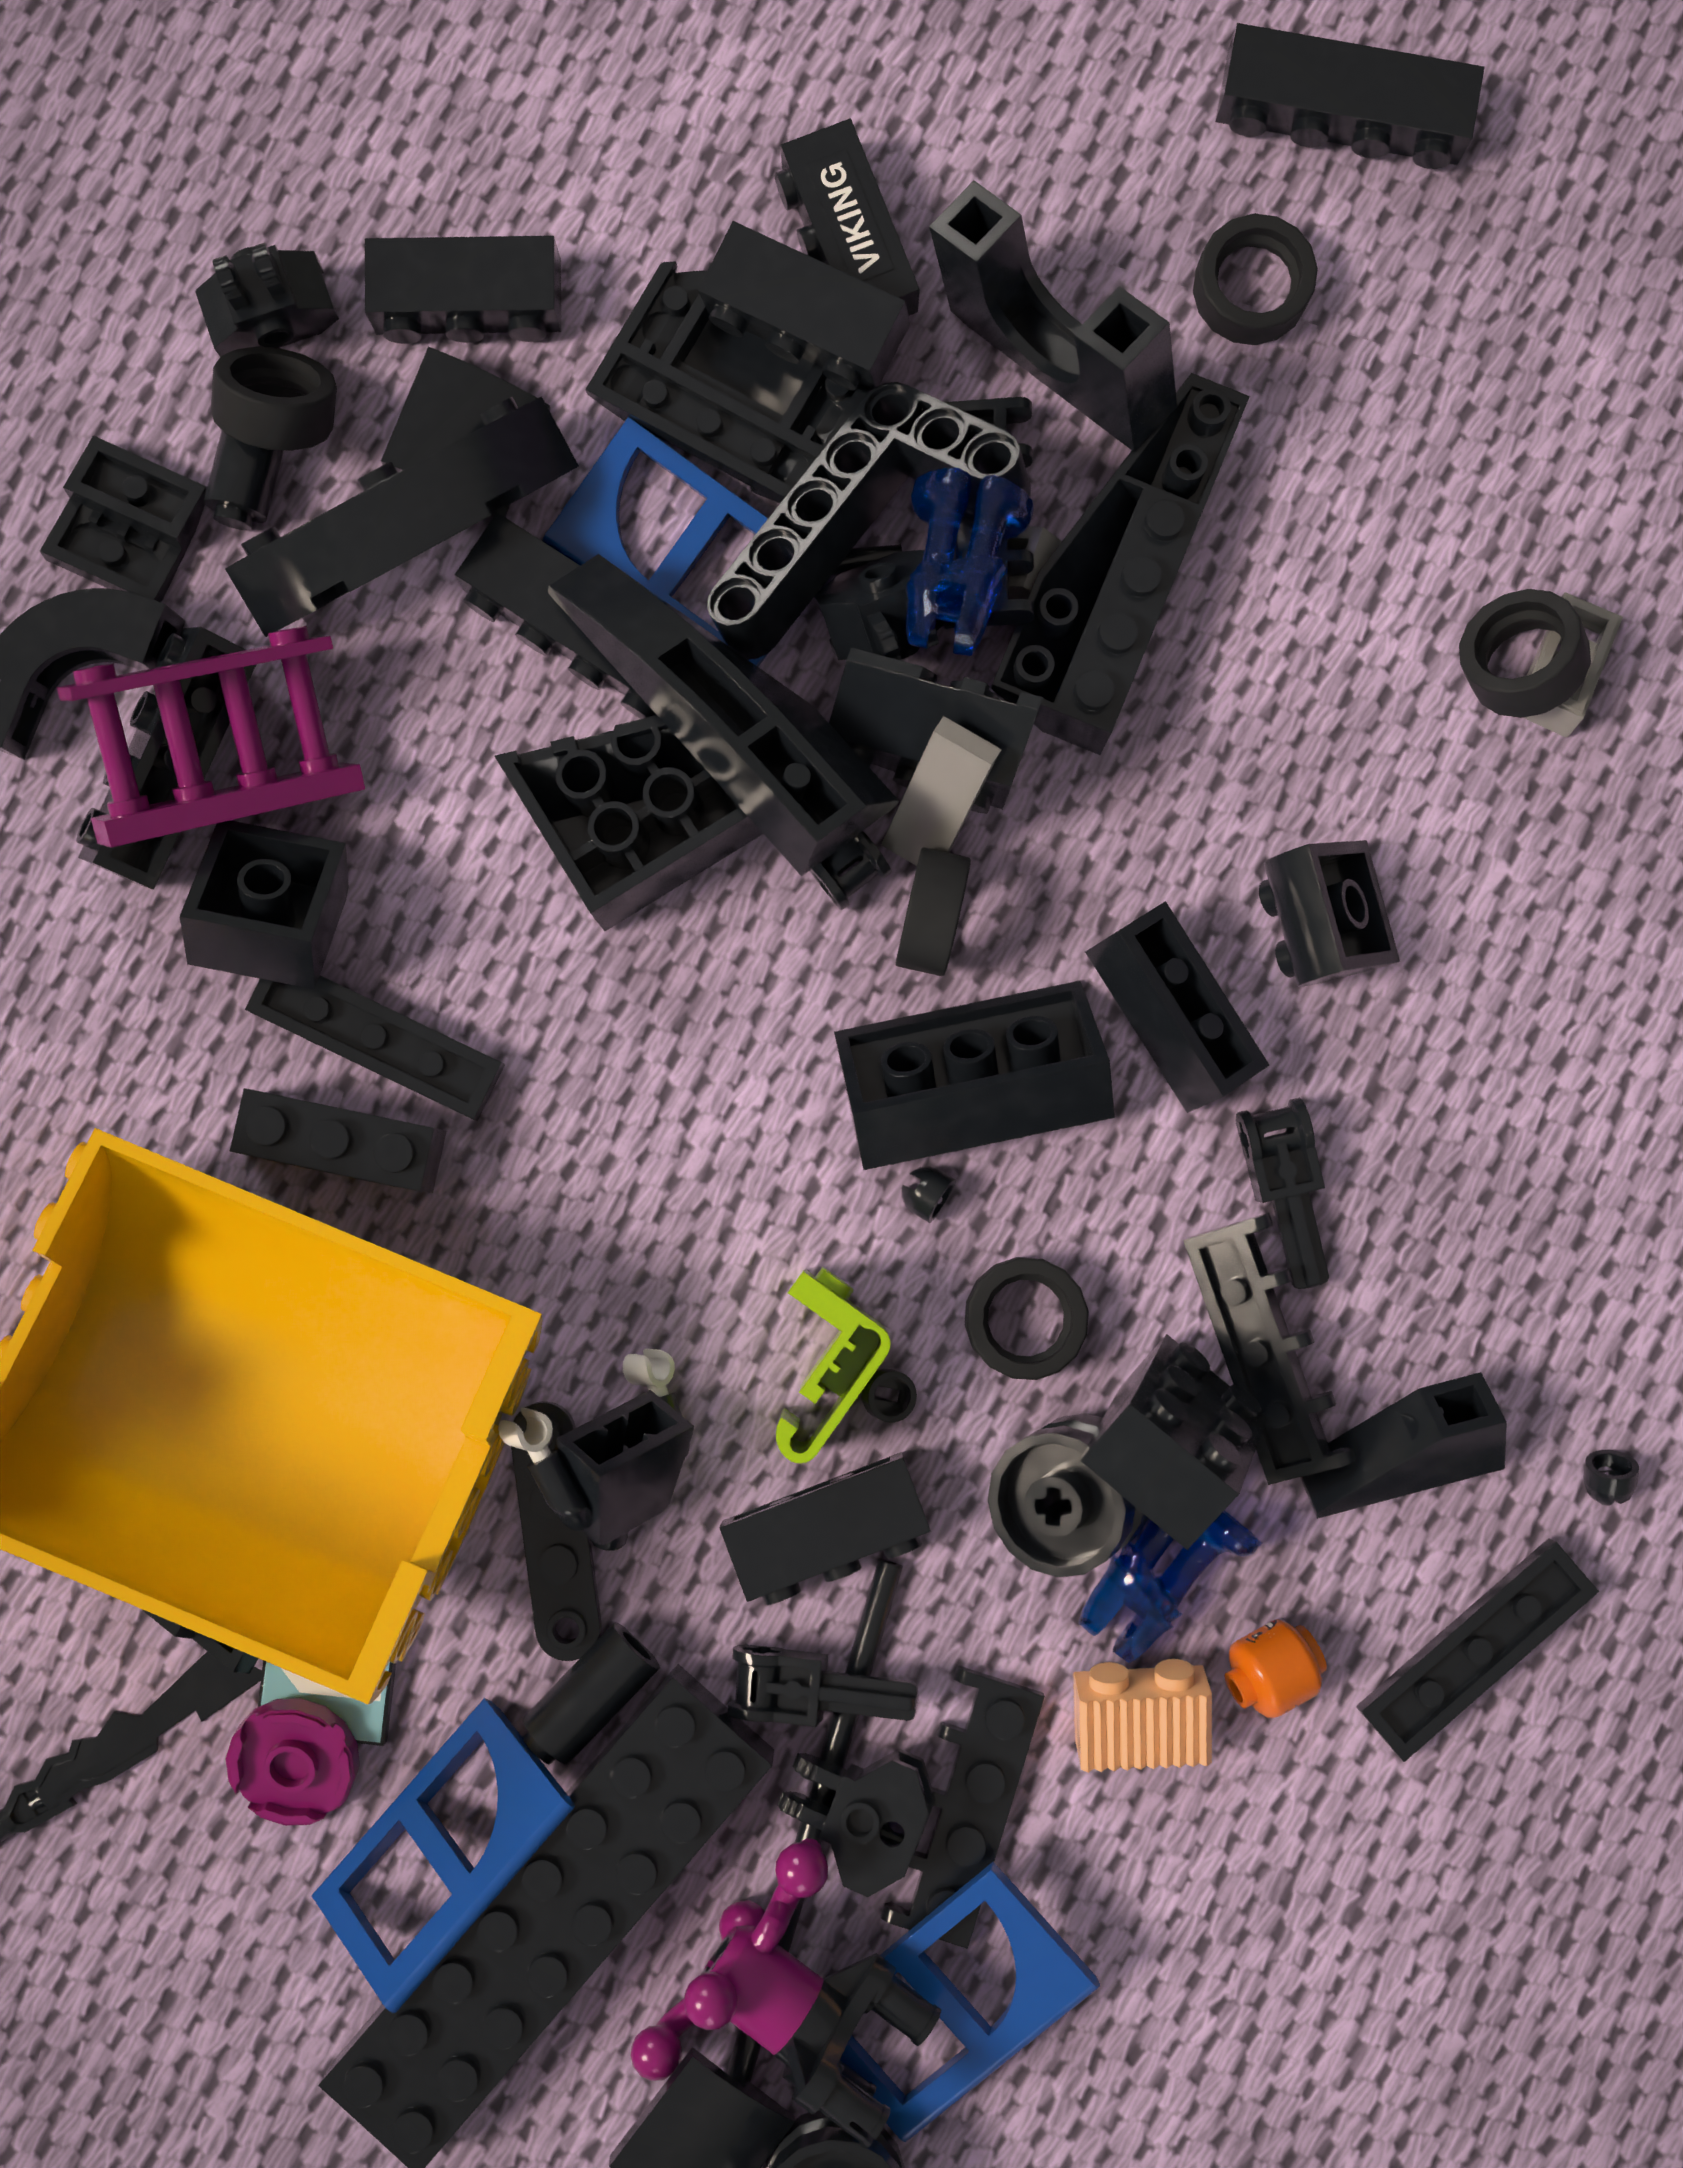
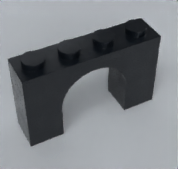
[929,180,1177,452]

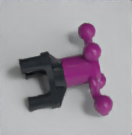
[631,1838,941,2149]

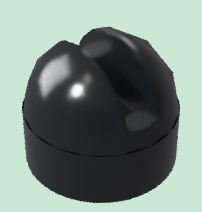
[901,1166,956,1223]
[861,1369,917,1423]
[1583,1450,1639,1506]

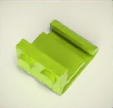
[776,1267,890,1464]

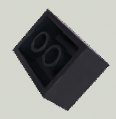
[1080,1334,1268,1550]

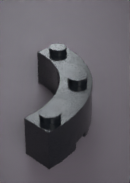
[225,396,579,637]

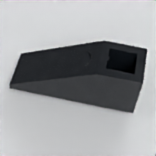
[1300,1372,1507,1519]

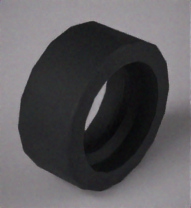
[1193,213,1318,345]
[211,346,337,451]
[1459,589,1591,718]
[895,847,971,976]
[965,1257,1089,1380]

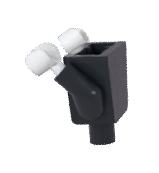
[498,1349,694,1551]

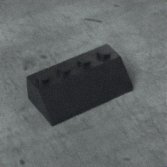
[834,980,1115,1170]

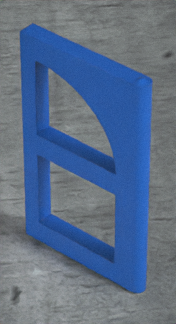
[542,417,769,667]
[311,1698,575,2013]
[840,1861,1100,2142]

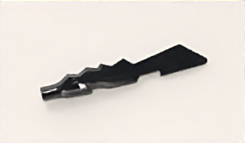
[0,1651,262,1843]

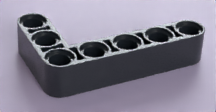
[707,382,1031,660]

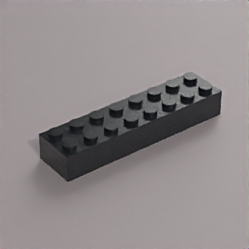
[318,1664,774,2168]

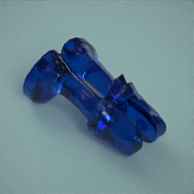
[906,468,1034,656]
[1078,1510,1263,1664]

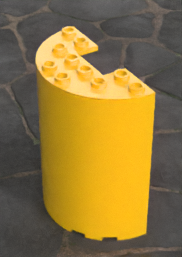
[0,1128,543,1704]

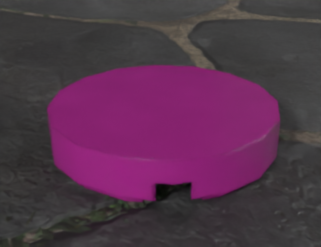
[225,1698,360,1826]

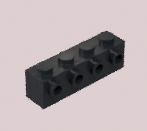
[76,627,257,890]

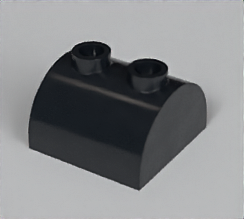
[1259,840,1400,987]

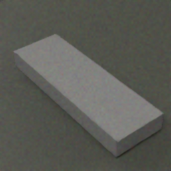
[881,716,1001,866]

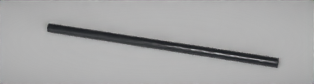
[726,1558,903,2082]

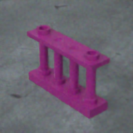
[57,626,365,848]

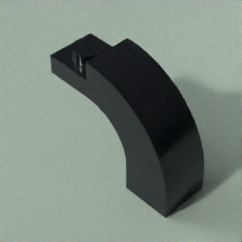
[0,588,186,760]

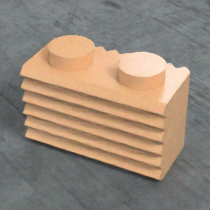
[1073,1659,1212,1773]

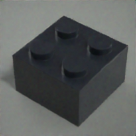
[180,820,349,989]

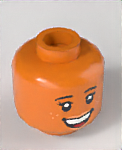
[1224,1619,1327,1719]

